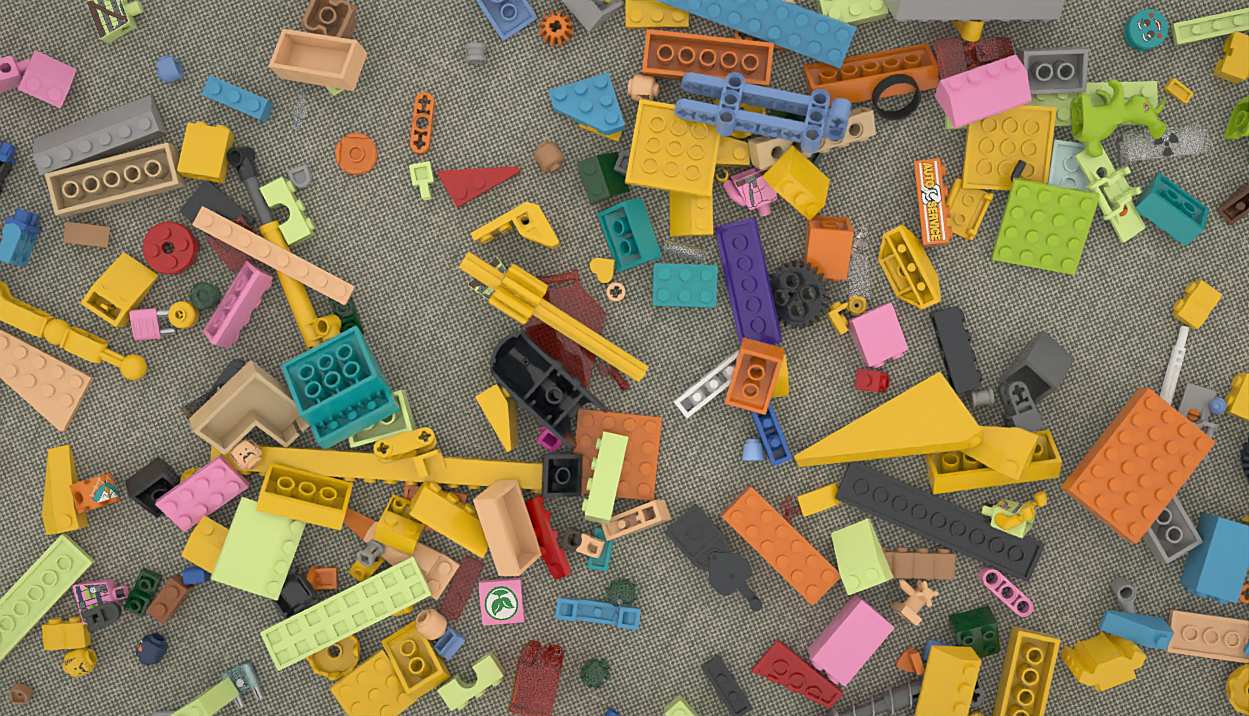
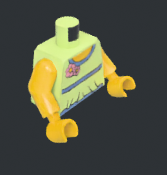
[982,491,1047,538]

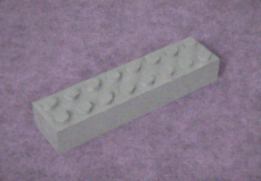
[883,0,1065,22]

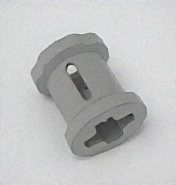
[969,388,995,408]
[357,539,384,567]

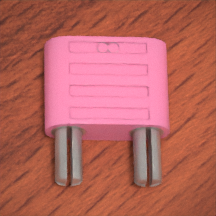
[130,308,176,341]

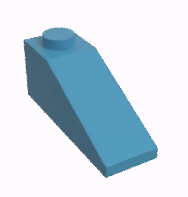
[1099,610,1174,650]

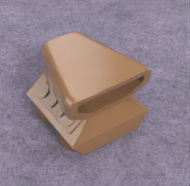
[301,0,357,39]

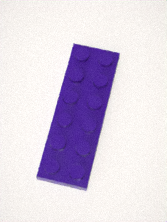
[714,217,783,345]

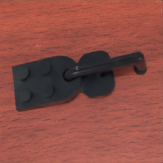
[664,504,763,611]

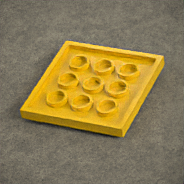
[625,99,721,198]
[961,105,1057,191]

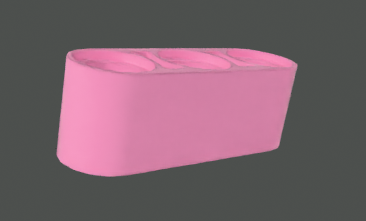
[978,566,1033,617]

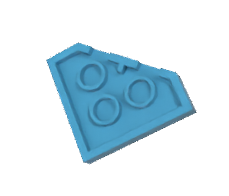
[548,72,626,136]

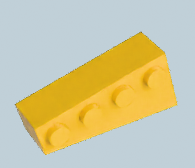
[715,135,750,168]

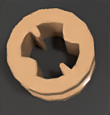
[607,282,625,302]

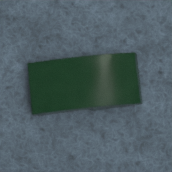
[328,297,364,335]
[124,568,163,618]

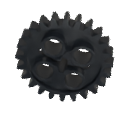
[769,260,831,329]

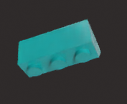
[1135,172,1209,246]
[597,197,662,273]

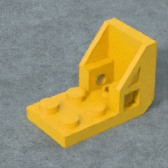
[470,202,561,249]

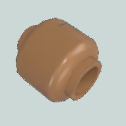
[533,141,565,173]

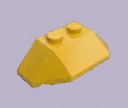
[878,224,941,310]

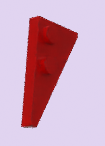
[437,166,521,208]

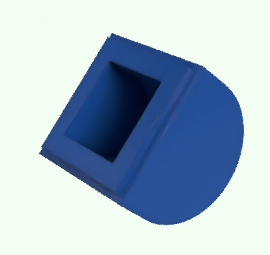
[183,566,211,585]

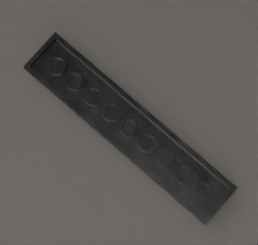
[835,461,1045,583]

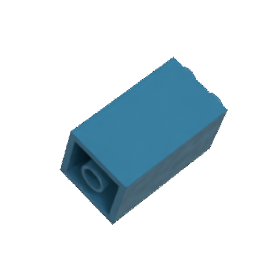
[1179,512,1249,605]

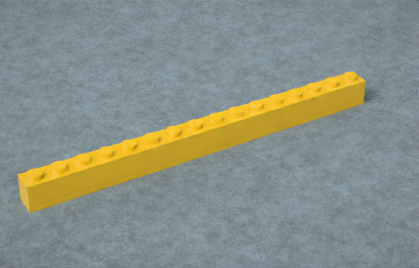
[210,444,543,493]

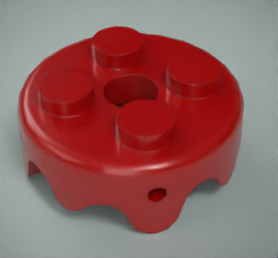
[142,222,200,275]

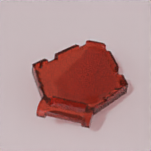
[524,269,607,389]

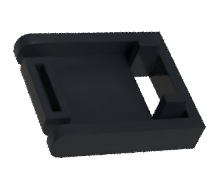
[270,565,322,620]

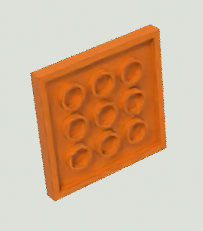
[574,409,662,501]

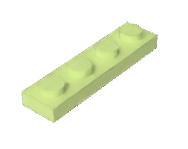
[1170,8,1249,46]

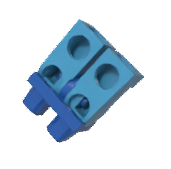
[0,208,42,267]

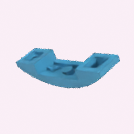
[555,597,641,630]

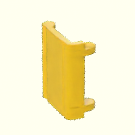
[945,178,994,240]

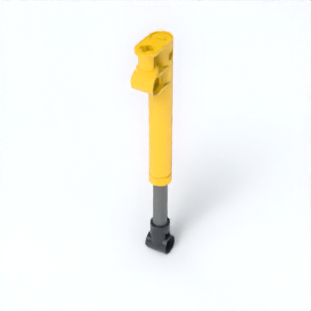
[227,146,341,350]

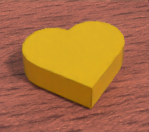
[590,257,616,283]

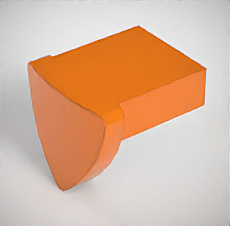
[307,566,338,591]
[895,647,925,675]

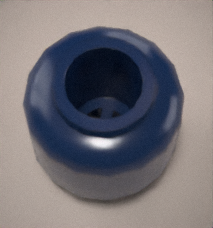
[135,633,168,666]

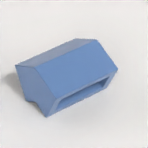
[433,627,467,661]

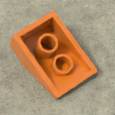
[724,337,784,415]

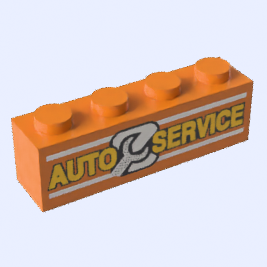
[914,158,953,248]

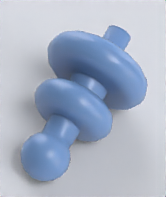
[1209,397,1227,415]

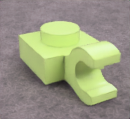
[409,161,435,201]

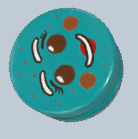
[1124,9,1168,52]

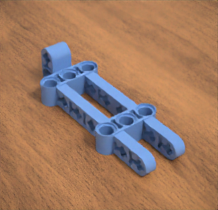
[674,72,851,153]

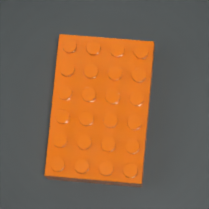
[1060,388,1216,544]

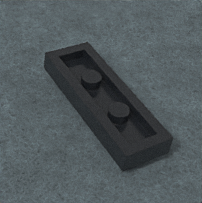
[701,654,753,716]

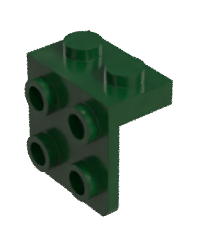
[948,606,1000,658]

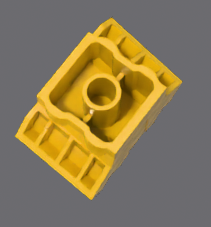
[1060,631,1146,691]

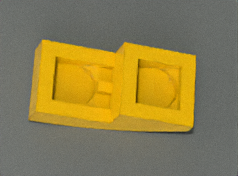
[796,482,842,517]

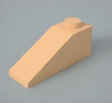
[601,500,671,541]

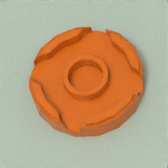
[335,133,378,175]

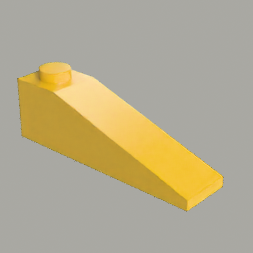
[42,445,89,535]

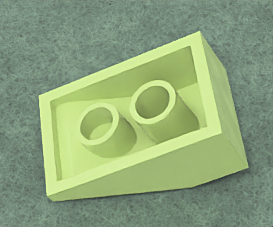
[831,518,894,595]

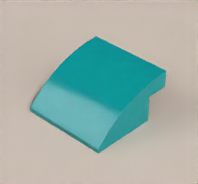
[281,326,400,450]

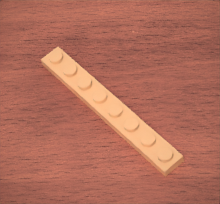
[192,206,355,305]

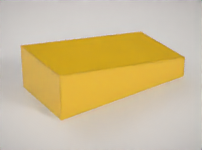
[1163,78,1194,104]

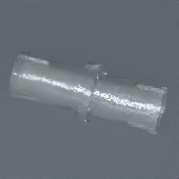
[662,239,706,263]

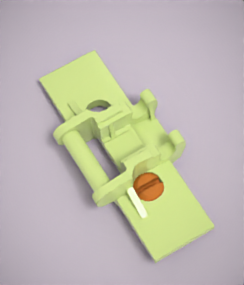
[1074,143,1146,243]

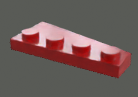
[525,494,572,580]
[751,638,843,709]

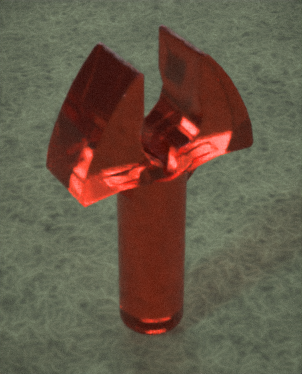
[599,361,629,391]
[780,495,802,524]

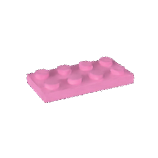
[155,455,250,532]

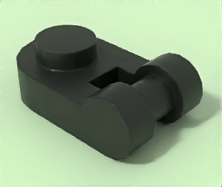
[81,601,122,632]

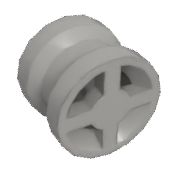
[465,43,486,64]

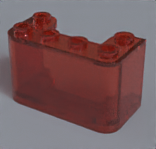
[508,640,565,716]

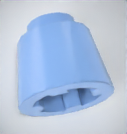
[742,439,765,461]

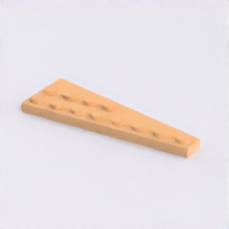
[0,328,94,432]

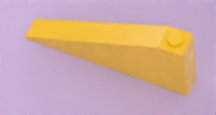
[793,372,983,467]

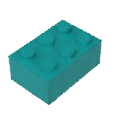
[652,263,718,308]

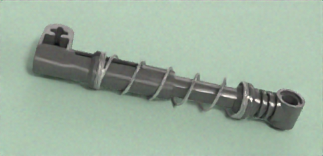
[825,677,984,716]

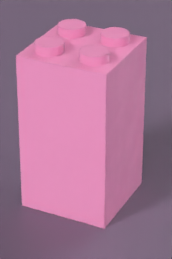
[807,593,895,686]

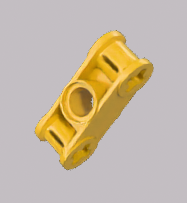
[374,427,437,463]

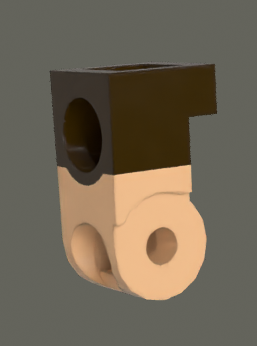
[561,527,605,558]

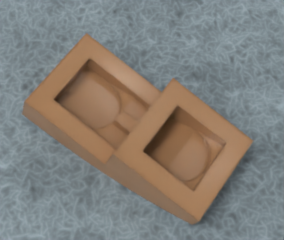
[63,222,110,248]

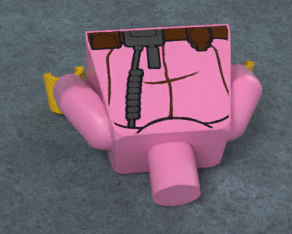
[716,151,777,216]

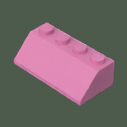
[935,55,1032,129]
[203,260,273,348]

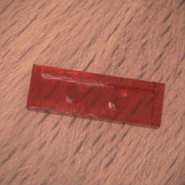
[438,555,485,621]

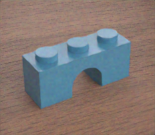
[201,75,274,123]

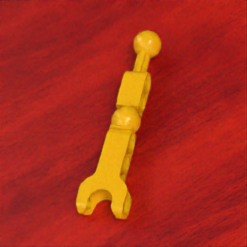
[0,280,148,380]

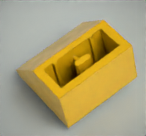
[373,494,426,555]

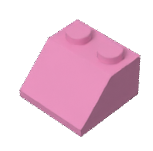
[17,50,77,108]

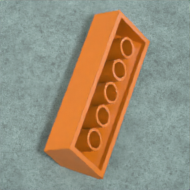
[803,43,939,107]

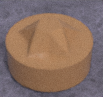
[8,684,32,705]

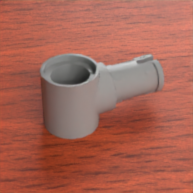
[1111,577,1136,614]

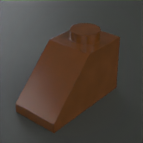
[1216,181,1249,225]

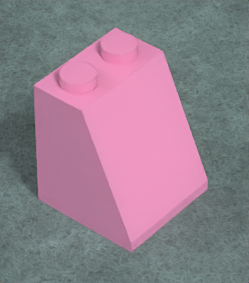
[847,303,908,369]

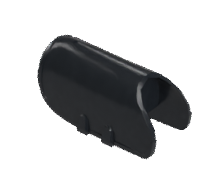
[490,330,610,449]

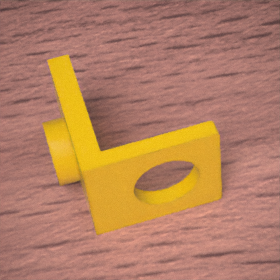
[348,556,385,583]

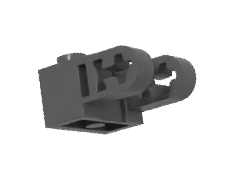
[998,381,1044,432]

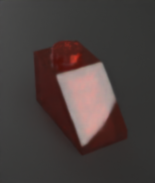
[968,37,1014,67]

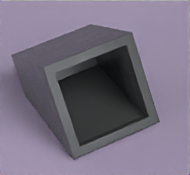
[999,331,1075,404]

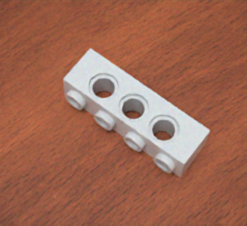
[673,349,739,418]

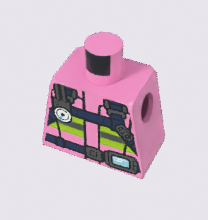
[73,579,129,625]

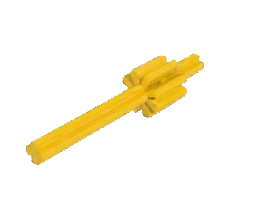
[458,251,649,382]

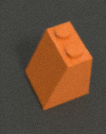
[803,215,854,281]

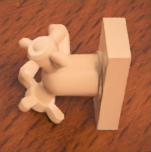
[891,578,938,626]

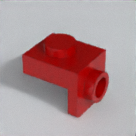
[855,369,890,393]

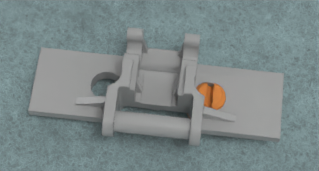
[1178,383,1219,487]

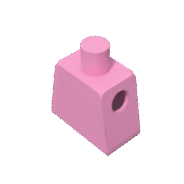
[0,56,30,93]

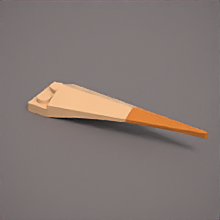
[343,507,462,600]

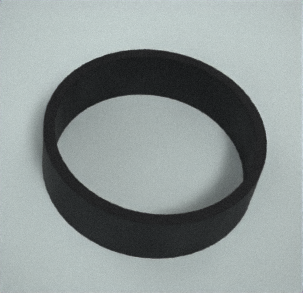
[872,74,921,120]

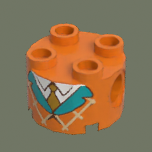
[69,473,120,514]

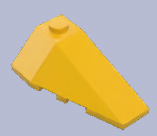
[959,426,1040,481]

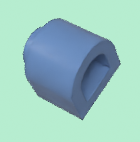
[156,55,184,84]

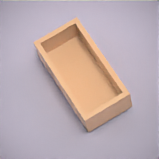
[269,29,367,91]
[473,479,542,576]

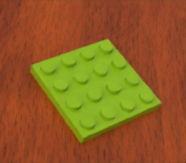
[991,177,1100,275]

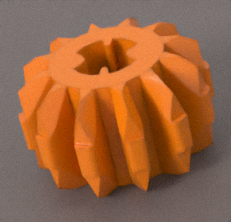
[538,10,574,47]

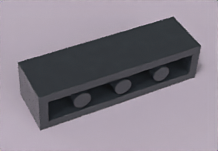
[929,306,982,394]

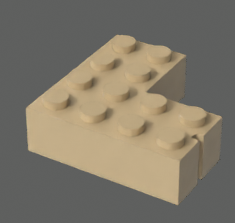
[189,360,310,454]

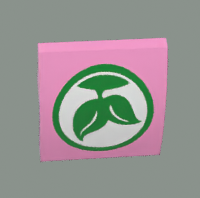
[479,577,525,626]

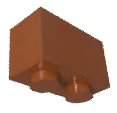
[146,574,195,624]

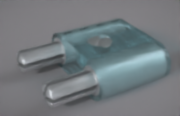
[220,660,264,709]

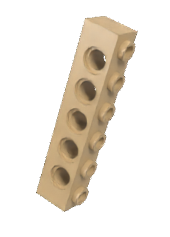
[748,106,876,170]

